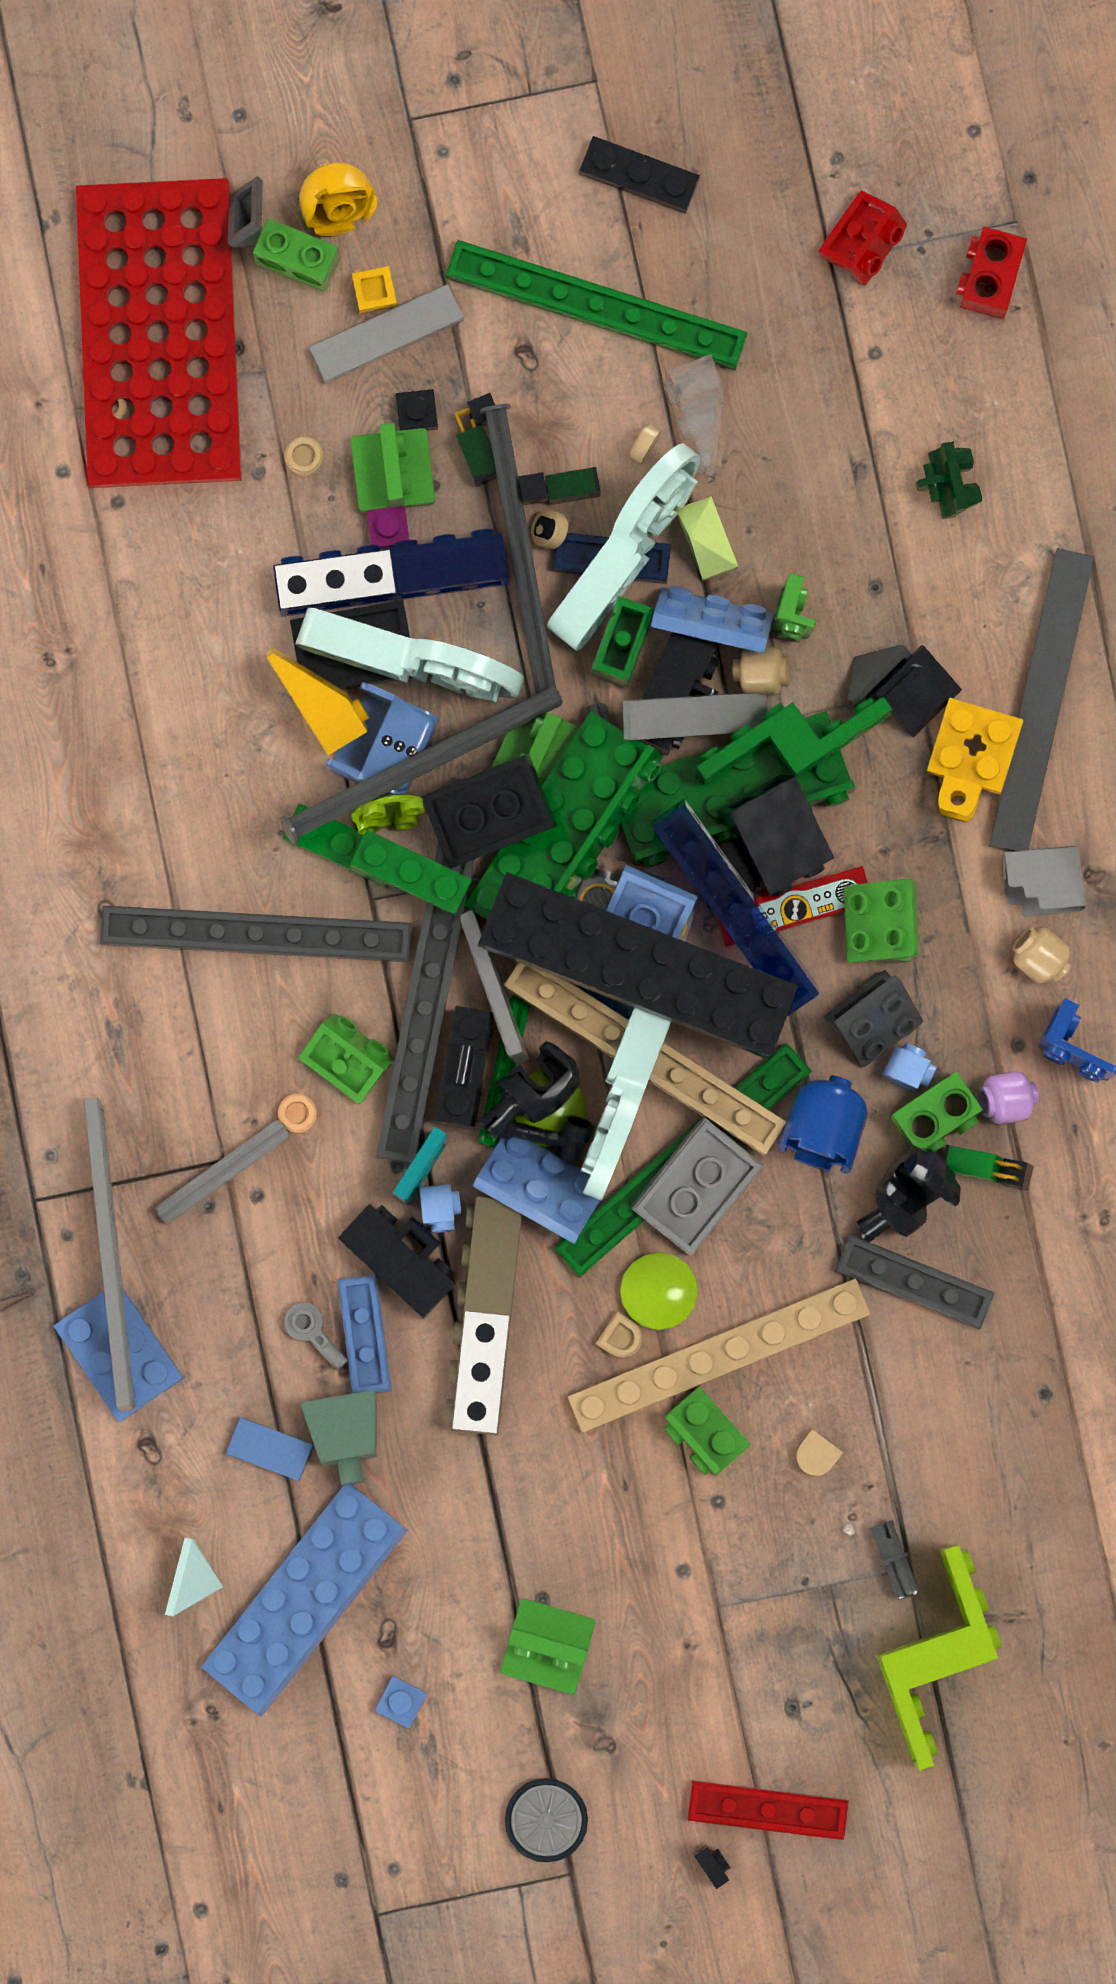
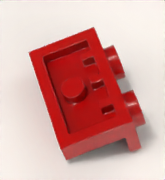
[818,190,907,286]

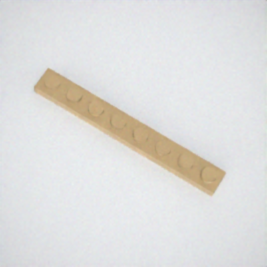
[503,963,786,1156]
[568,1278,871,1433]

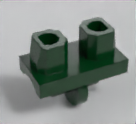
[916,441,982,519]

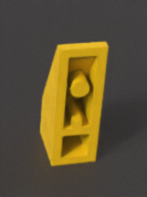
[267,648,370,755]

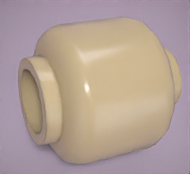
[733,646,790,696]
[1012,927,1071,984]

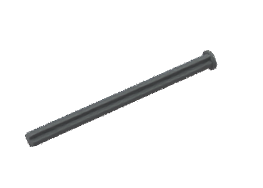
[480,404,556,694]
[280,687,562,845]

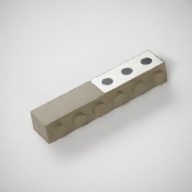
[444,1196,522,1436]

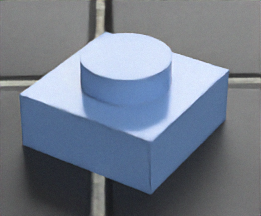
[375,1676,428,1729]

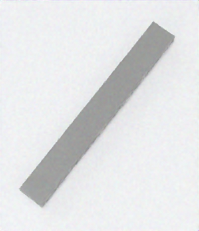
[84,1098,136,1412]

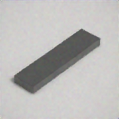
[835,1235,995,1329]

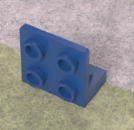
[1037,998,1116,1083]

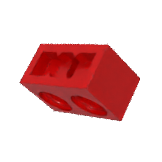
[956,226,1028,320]

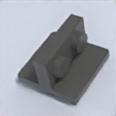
[824,970,923,1067]

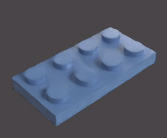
[574,865,698,1020]

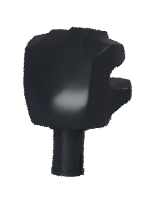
[477,1041,580,1139]
[856,1145,961,1242]

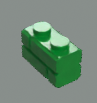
[592,596,654,688]

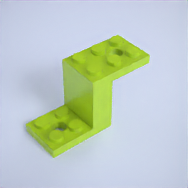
[876,1545,1002,1771]

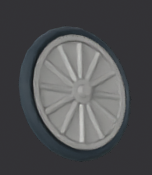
[505,1778,588,1863]

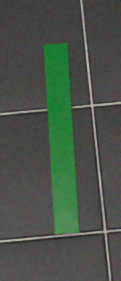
[446,239,748,371]
[554,1042,812,1278]

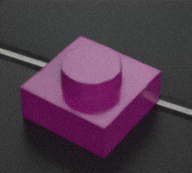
[367,506,410,550]

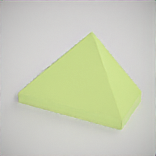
[675,496,738,581]

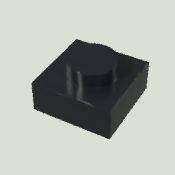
[396,389,438,431]
[693,1845,731,1889]

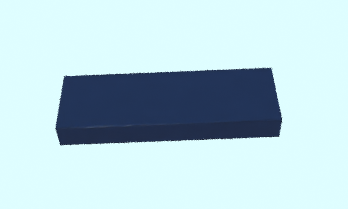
[553,533,671,584]

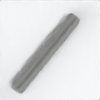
[155,1120,289,1224]

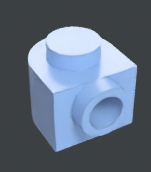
[882,1043,937,1094]
[419,1184,461,1233]

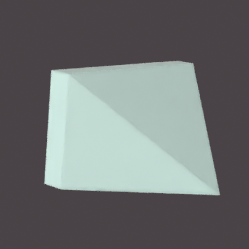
[165,1537,223,1616]

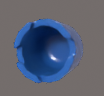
[777,1075,868,1174]

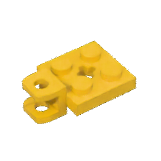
[927,698,1024,822]

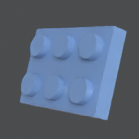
[651,586,774,653]
[473,1137,609,1244]
[53,1289,184,1423]

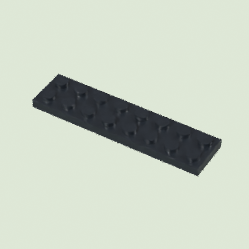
[478,872,798,1060]

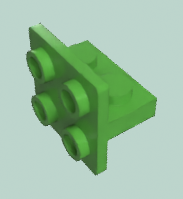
[351,423,435,512]
[491,712,580,785]
[844,879,918,963]
[500,1598,596,1695]

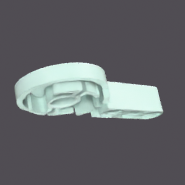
[546,443,701,651]
[295,608,524,703]
[581,1008,671,1200]

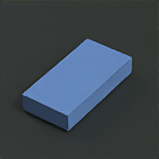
[226,1417,313,1481]

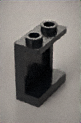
[717,774,834,897]

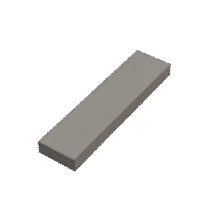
[309,284,464,384]
[623,693,767,740]
[460,910,530,1064]

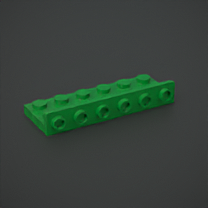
[464,711,663,920]
[620,711,855,868]

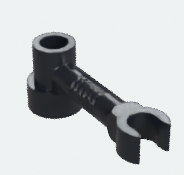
[487,1115,594,1162]

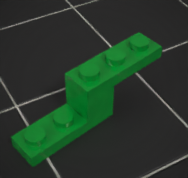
[696,696,892,785]
[282,803,472,916]

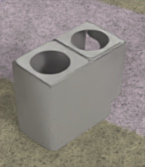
[1002,846,1086,917]

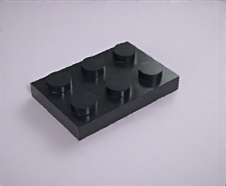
[290,600,412,690]
[421,754,558,869]

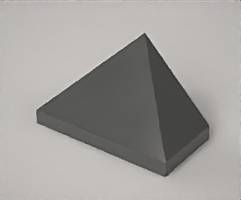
[228,176,263,248]
[848,644,912,708]

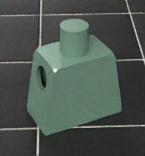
[301,1390,377,1486]

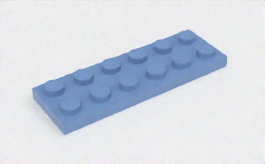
[201,1485,408,1717]

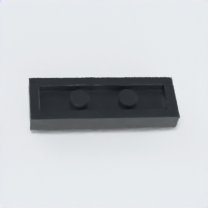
[579,136,700,214]

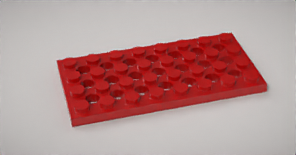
[76,178,242,488]

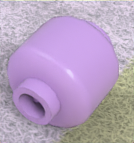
[978,1071,1039,1125]

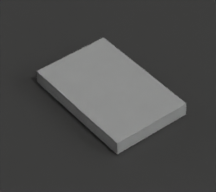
[630,1116,764,1256]

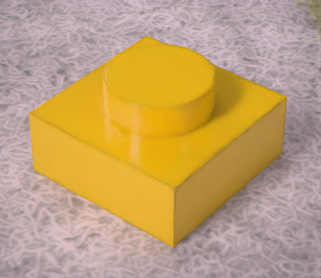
[352,266,397,314]

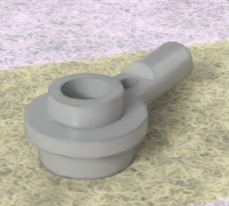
[284,1302,348,1371]

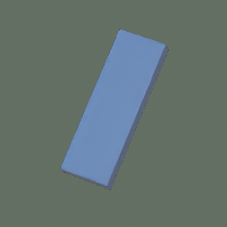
[338,1275,392,1394]

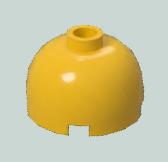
[299,163,378,236]

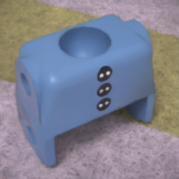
[325,682,439,795]

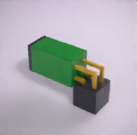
[943,1145,1034,1191]

